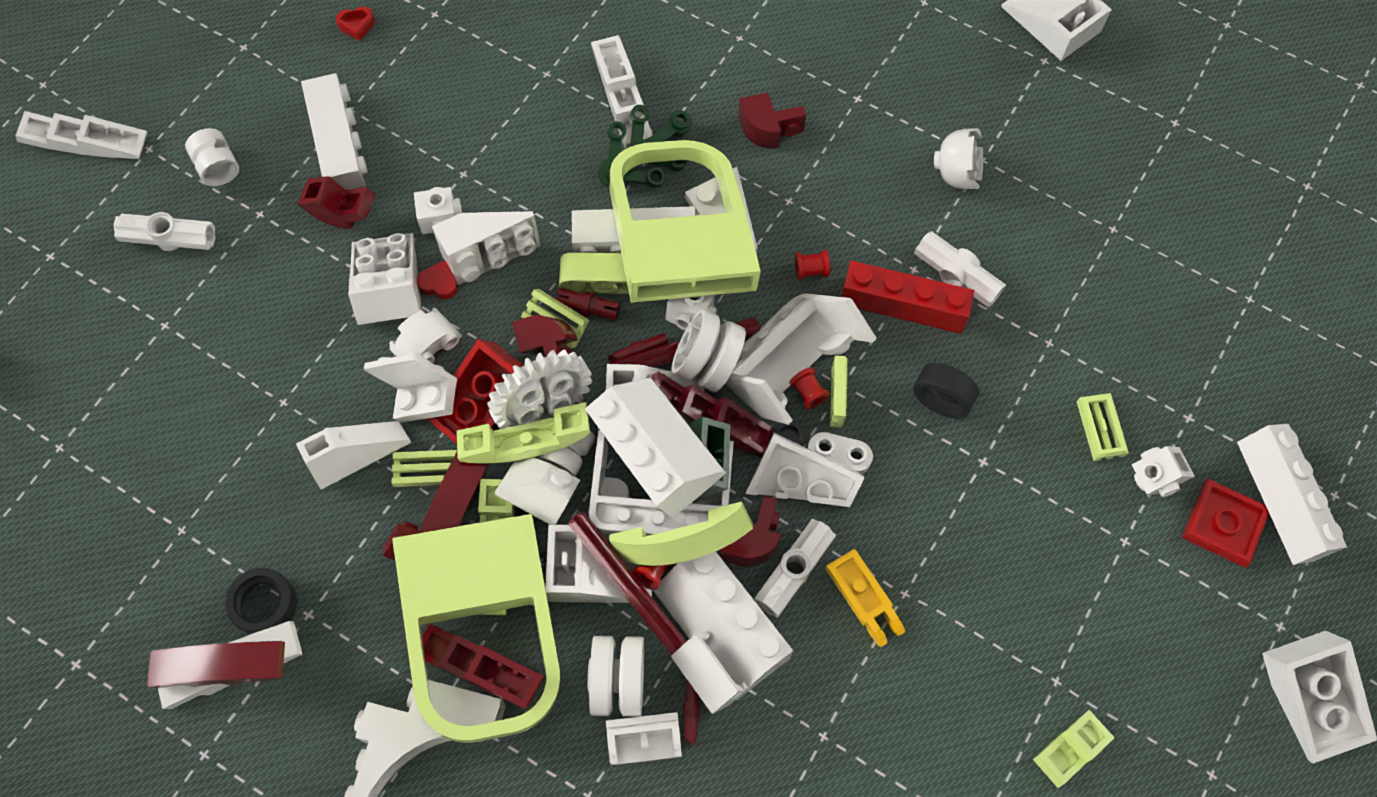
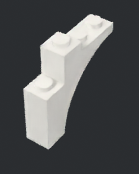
[344,680,506,797]

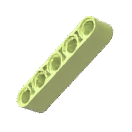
[559,253,629,294]

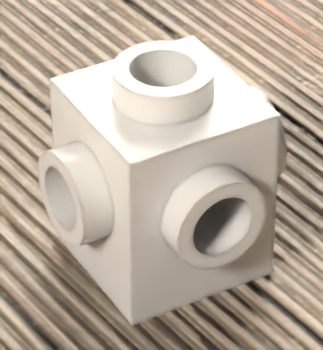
[414,187,462,234]
[665,295,717,330]
[1132,446,1195,497]

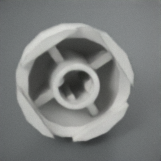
[934,128,983,189]

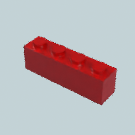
[841,260,975,334]

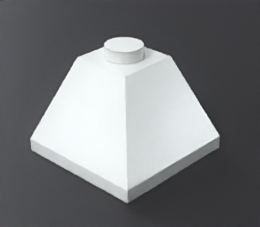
[494,458,580,525]

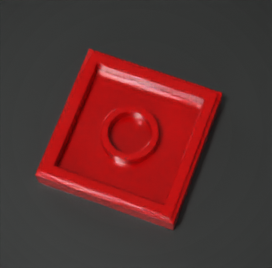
[1182,479,1269,568]

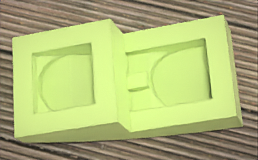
[1033,710,1114,788]

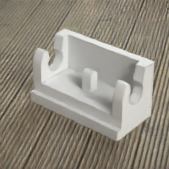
[671,631,748,714]
[606,712,682,766]

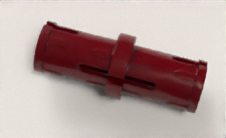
[556,287,621,321]

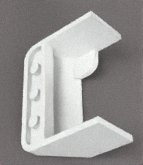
[725,294,877,425]
[589,430,734,536]

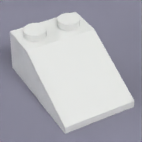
[1262,631,1377,763]

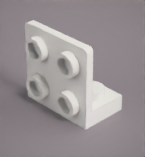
[364,352,457,423]

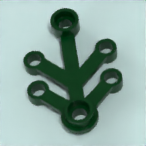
[598,105,692,188]

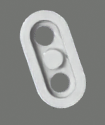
[807,432,873,474]

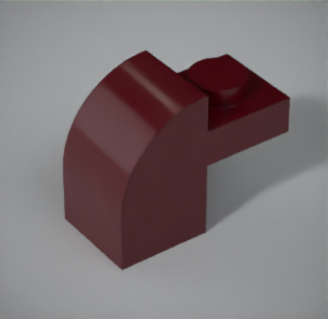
[738,92,806,149]
[297,176,375,229]
[512,315,578,357]
[719,496,782,567]

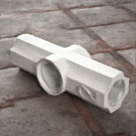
[113,212,216,251]
[914,231,1006,308]
[754,519,836,618]

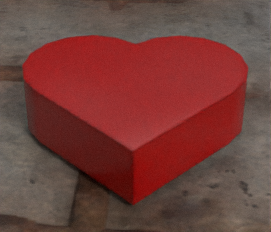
[336,6,375,41]
[417,260,458,299]

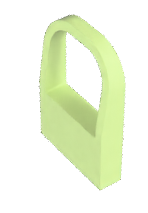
[609,140,761,303]
[392,514,560,743]

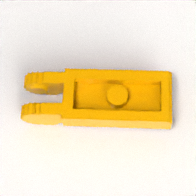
[825,549,905,647]

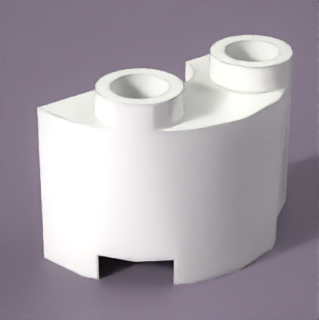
[389,308,462,363]

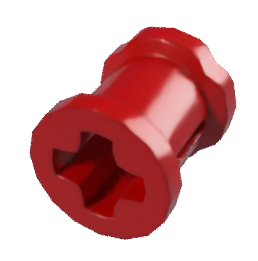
[794,250,830,280]
[789,367,830,410]
[632,564,672,590]

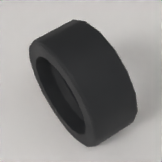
[913,362,980,419]
[225,568,298,634]

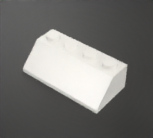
[585,378,726,518]
[653,552,793,701]

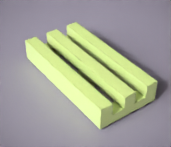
[521,289,589,348]
[830,356,848,428]
[1077,393,1129,461]
[392,450,457,487]

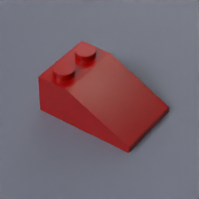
[427,339,524,444]

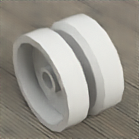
[672,309,746,392]
[588,636,644,717]

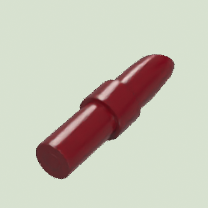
[608,333,668,362]
[682,678,701,746]

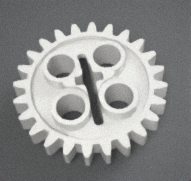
[487,350,592,429]

